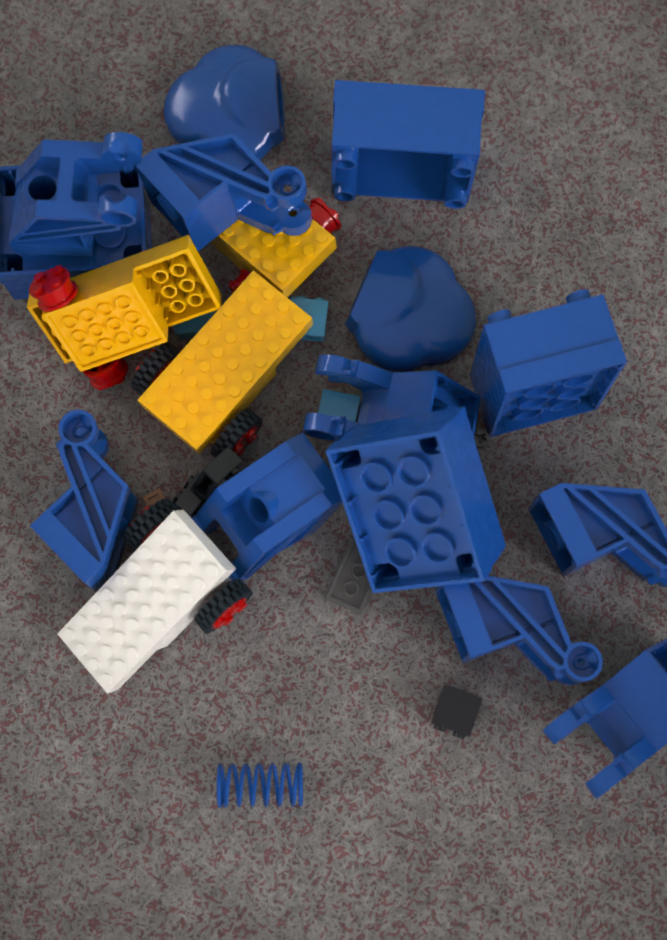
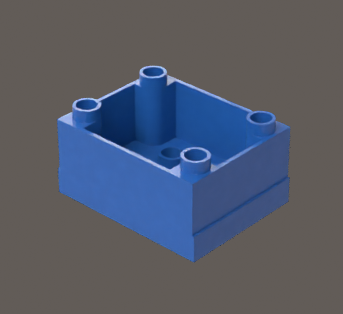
[332,80,485,209]
[0,165,152,300]
[470,289,627,437]
[326,406,506,593]

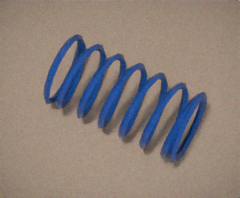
[216,762,303,808]

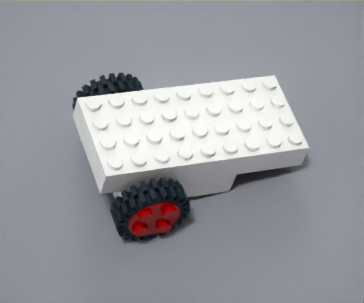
[58,498,253,694]

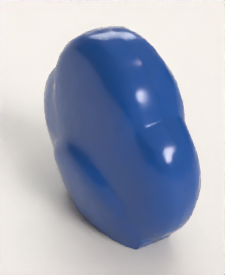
[164,44,285,160]
[345,246,476,372]

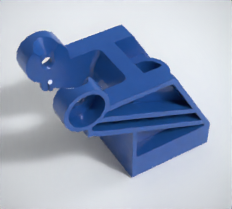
[9,132,143,257]
[135,133,312,251]
[302,354,481,441]
[30,410,139,592]
[191,433,343,582]
[528,483,667,588]
[435,576,603,686]
[543,639,667,799]

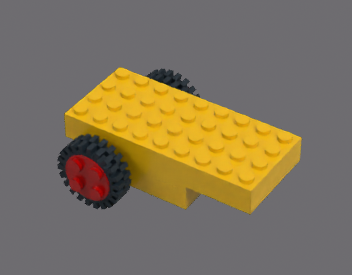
[131,270,313,458]

